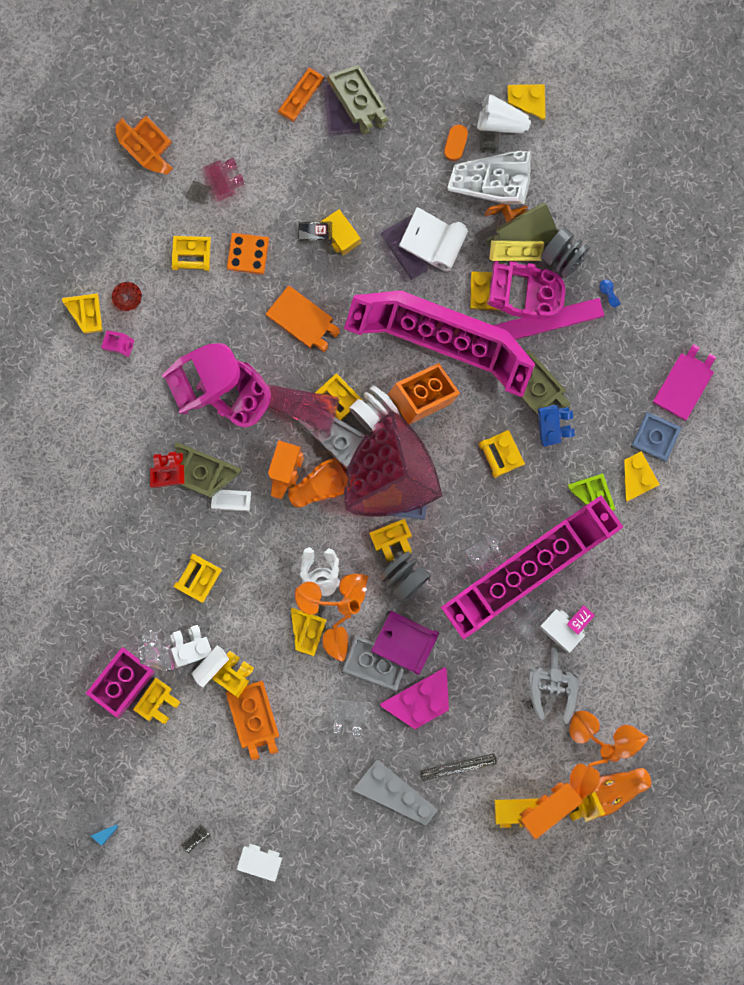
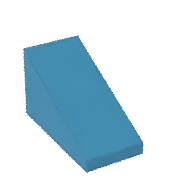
[91,825,119,846]

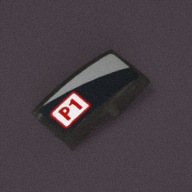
[298,221,332,241]

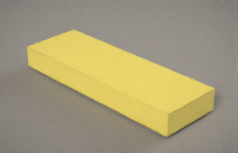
[489,241,544,261]

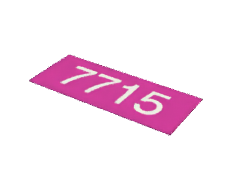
[566,605,595,635]

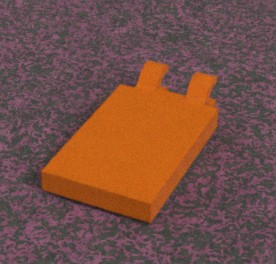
[266,285,340,352]
[225,680,280,761]

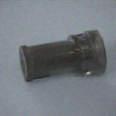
[181,824,211,853]

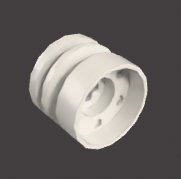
[349,385,400,437]

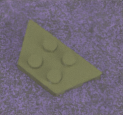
[175,442,242,498]

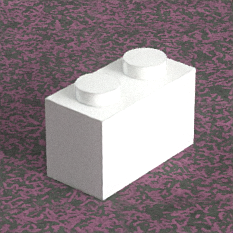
[539,609,585,654]
[237,844,283,882]

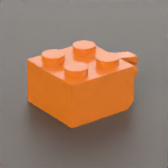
[268,440,304,500]

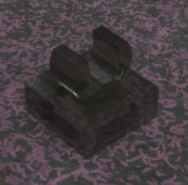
[480,131,499,153]

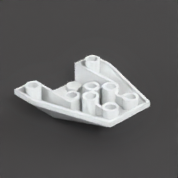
[448,151,531,204]

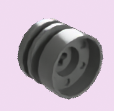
[540,227,590,278]
[379,551,431,603]

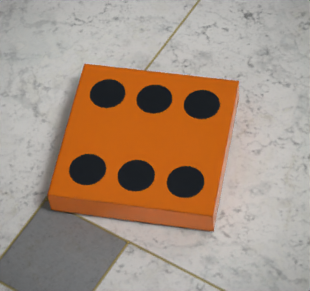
[227,233,269,275]

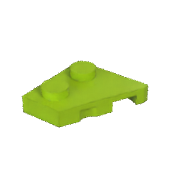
[568,473,616,511]

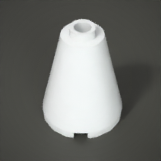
[477,94,531,134]

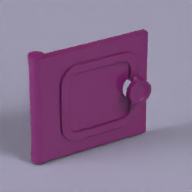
[371,611,439,675]

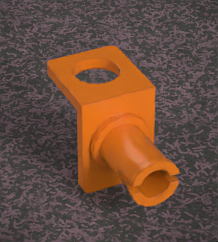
[485,204,529,223]

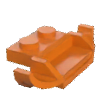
[115,115,173,175]

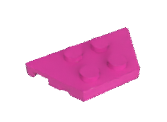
[380,667,449,729]

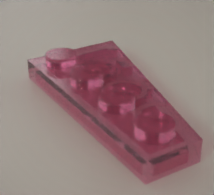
[267,384,340,434]

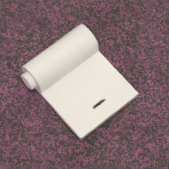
[399,207,468,271]

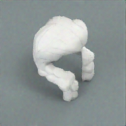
[300,548,340,596]

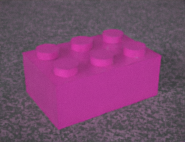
[86,647,156,719]

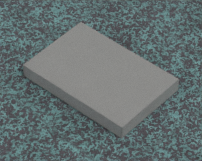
[342,635,405,692]

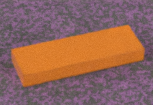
[278,67,324,122]

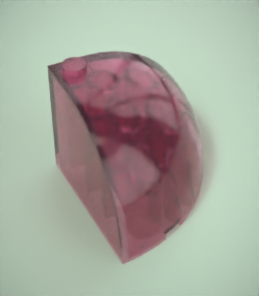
[344,411,443,517]

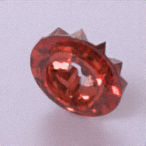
[112,282,142,312]

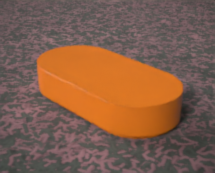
[444,125,468,161]

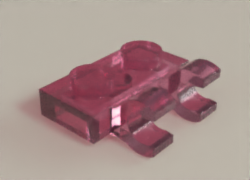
[203,158,245,201]

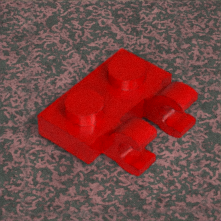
[150,451,184,488]

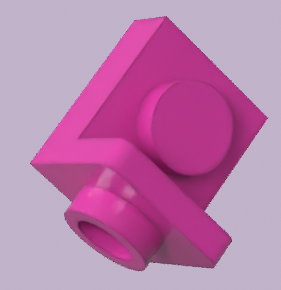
[101,330,134,357]

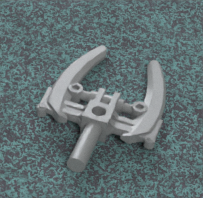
[529,647,580,725]

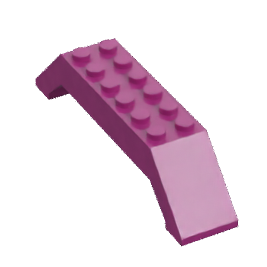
[344,290,535,397]
[440,495,624,640]

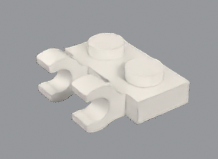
[169,625,212,668]

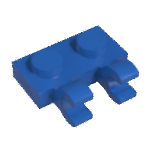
[538,405,575,447]

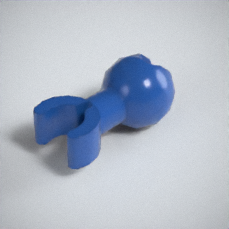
[599,280,621,308]

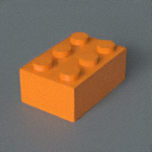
[388,363,460,425]
[518,782,583,840]

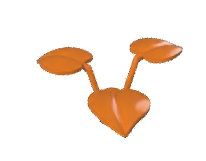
[295,574,369,662]
[569,711,649,800]

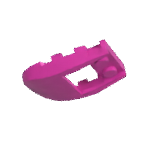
[487,261,566,319]
[162,343,240,414]
[196,358,271,427]

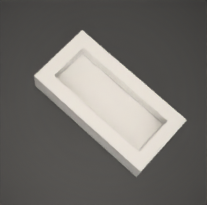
[211,490,251,512]
[191,645,229,687]

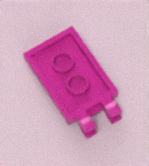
[653,344,716,421]

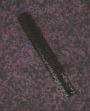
[420,753,497,781]

